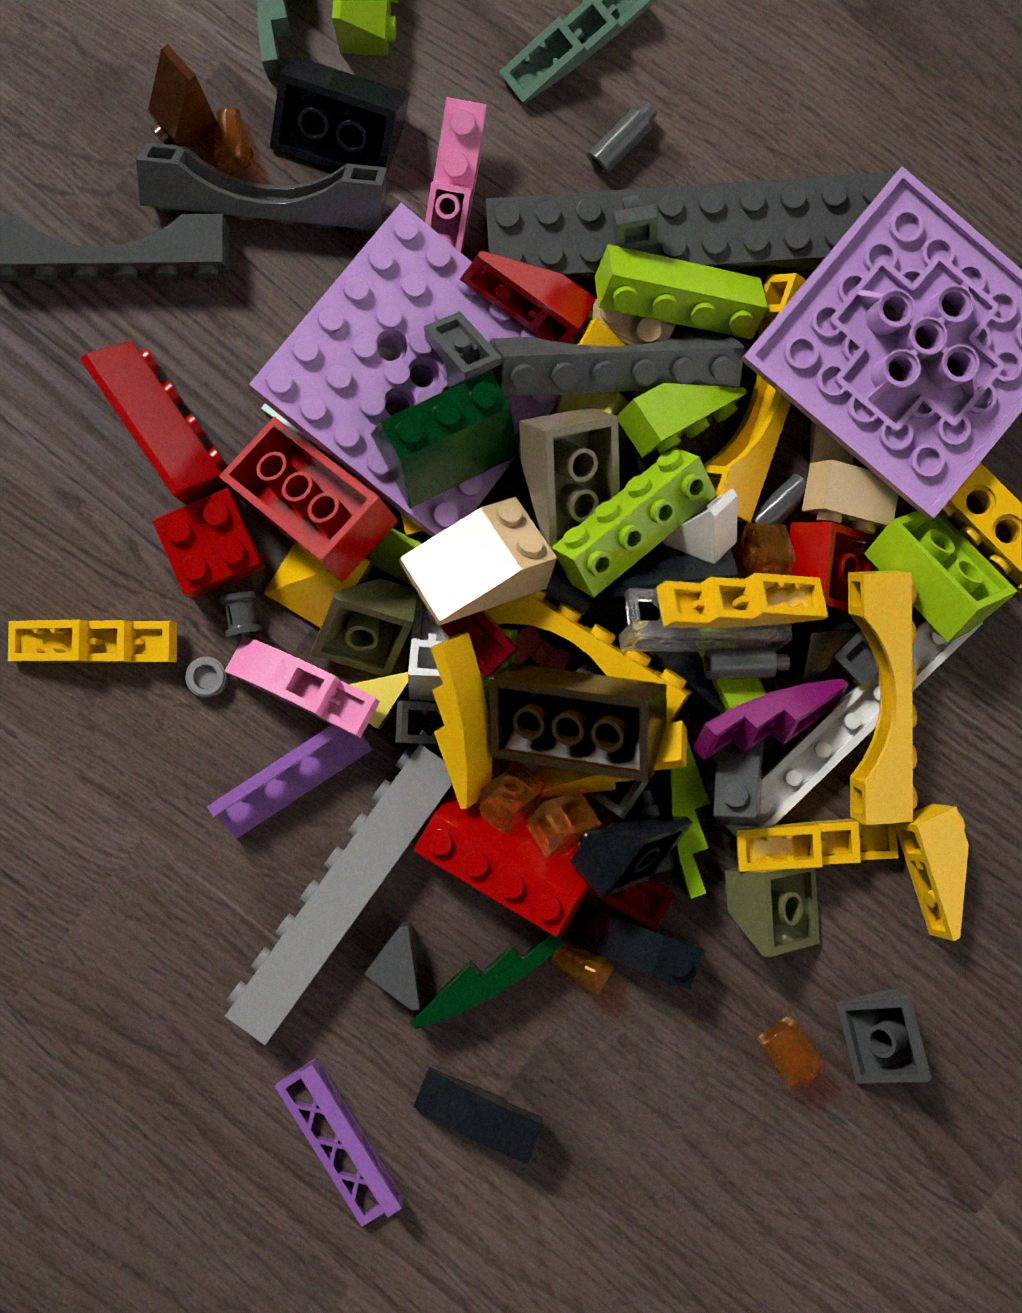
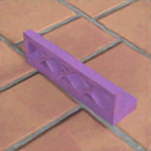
[207,725,373,839]
[274,1057,404,1227]

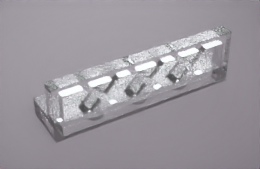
[619,588,793,652]

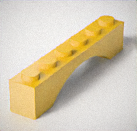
[703,273,806,523]
[848,570,918,825]
[485,590,692,723]

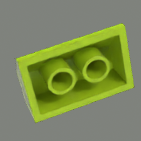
[332,0,398,56]
[864,511,1018,642]

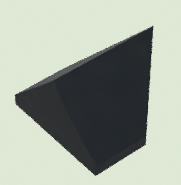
[768,611,860,686]

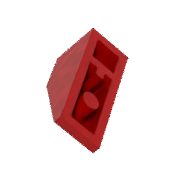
[459,250,596,343]

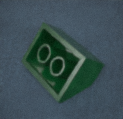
[371,369,519,509]

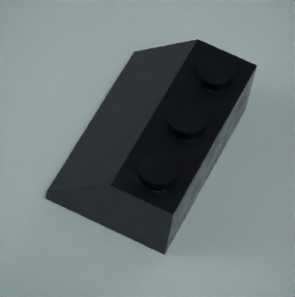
[270,56,410,174]
[606,542,739,604]

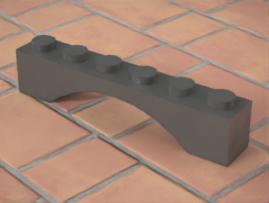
[136,142,387,233]
[0,214,229,281]
[491,331,745,397]

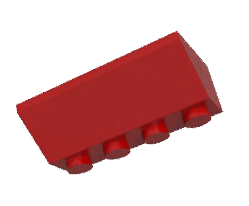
[79,341,228,505]
[413,791,590,937]

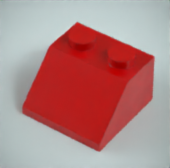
[785,522,877,614]

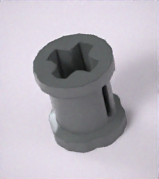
[219,591,262,639]

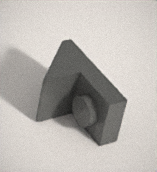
[424,312,502,388]

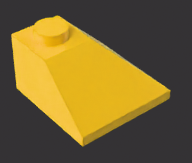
[263,544,375,627]

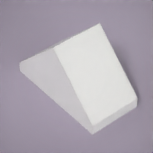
[662,488,738,564]

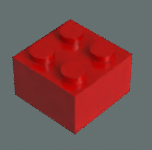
[152,487,267,600]

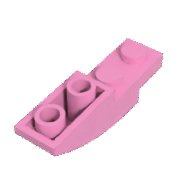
[425,97,488,253]
[225,636,380,738]

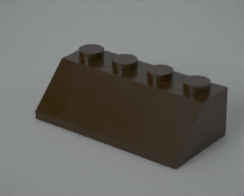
[489,663,667,783]

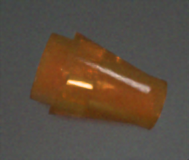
[213,107,254,173]
[550,944,614,996]

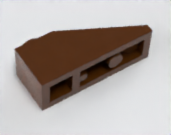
[148,44,218,149]

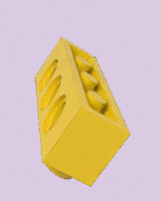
[939,462,1022,597]

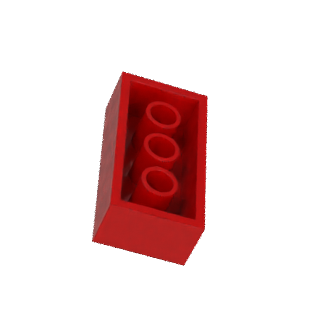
[219,416,398,583]

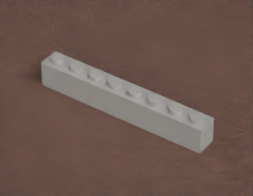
[225,744,452,1045]

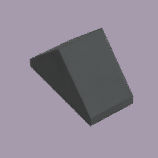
[395,701,444,744]
[364,921,422,1010]

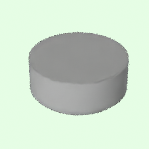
[185,657,228,698]

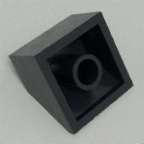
[569,815,693,898]

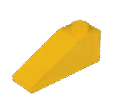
[894,803,969,941]

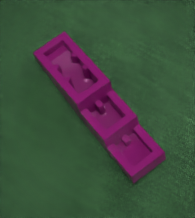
[693,679,849,760]

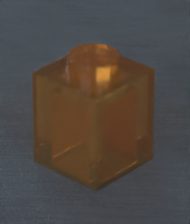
[756,1015,824,1087]

